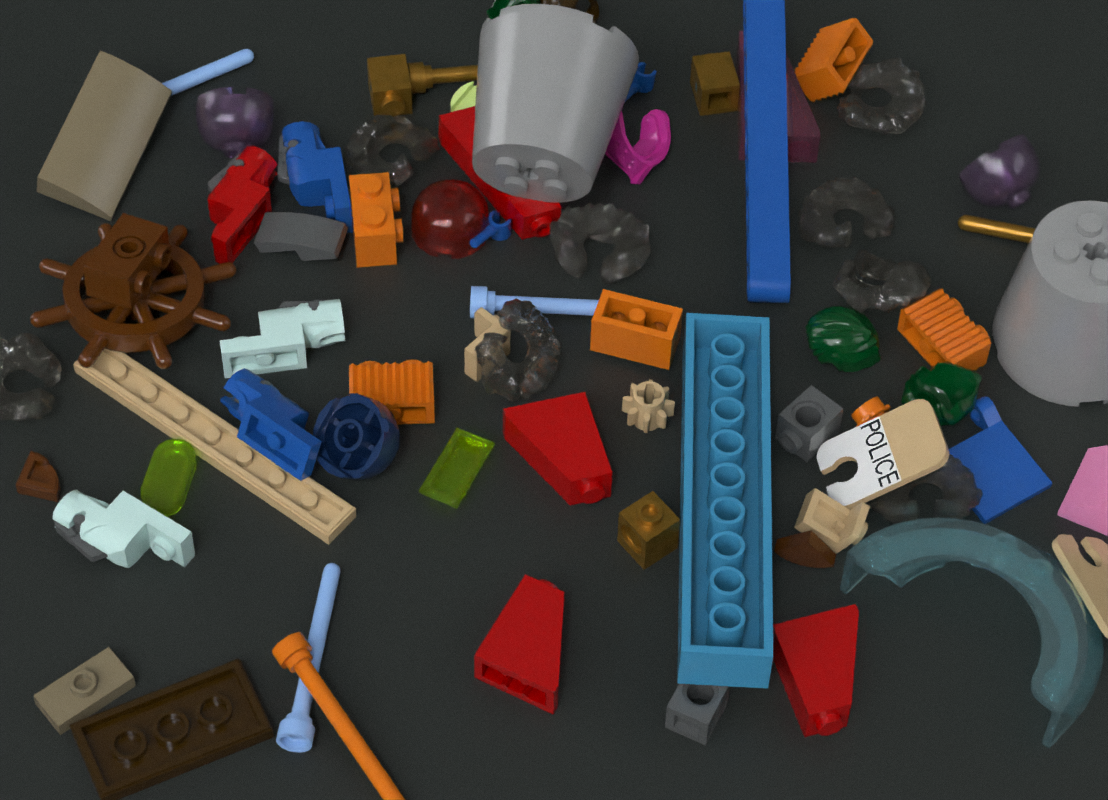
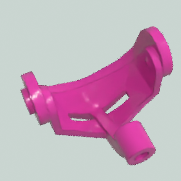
[605,109,671,184]

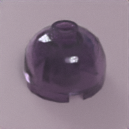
[196,87,274,158]
[959,134,1040,209]

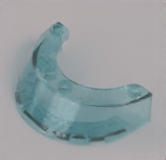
[840,518,1104,749]

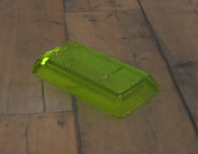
[419,428,495,508]

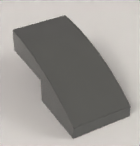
[254,212,348,261]

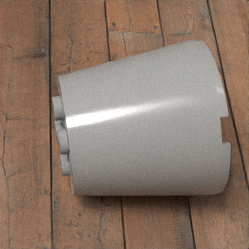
[472,4,639,203]
[992,200,1108,407]

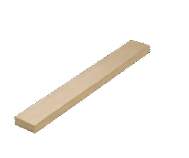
[73,349,357,545]

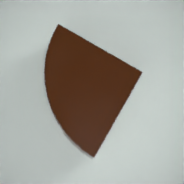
[16,451,61,502]
[774,530,836,568]

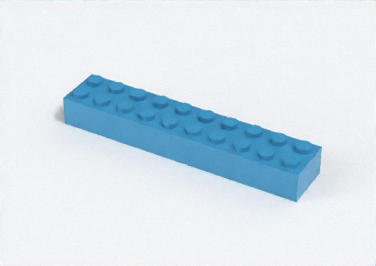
[677,313,773,689]

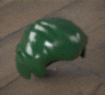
[805,306,881,372]
[901,362,982,426]

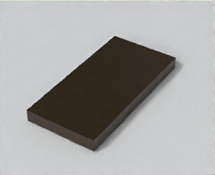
[70,658,274,800]

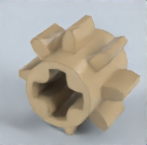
[622,379,675,433]

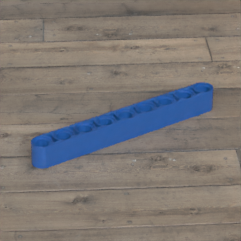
[743,0,791,303]

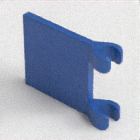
[940,396,1053,525]

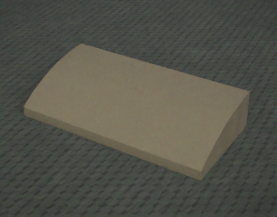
[37,50,172,221]

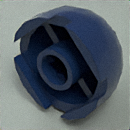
[313,393,400,480]

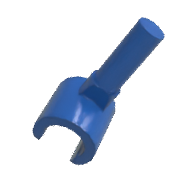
[625,62,657,102]
[470,211,512,248]

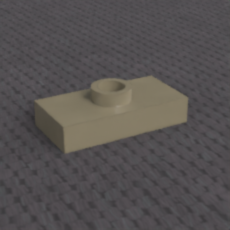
[33,647,136,735]

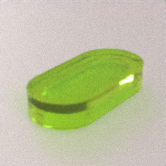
[140,439,197,517]

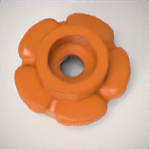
[851,396,891,427]

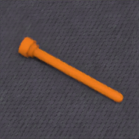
[272,632,405,800]

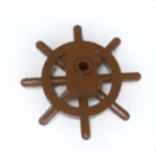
[30,213,236,369]

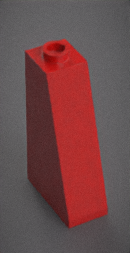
[438,106,562,240]

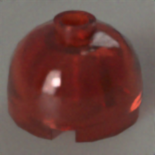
[411,179,489,259]

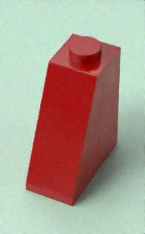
[503,392,612,505]
[474,574,564,715]
[773,604,859,737]

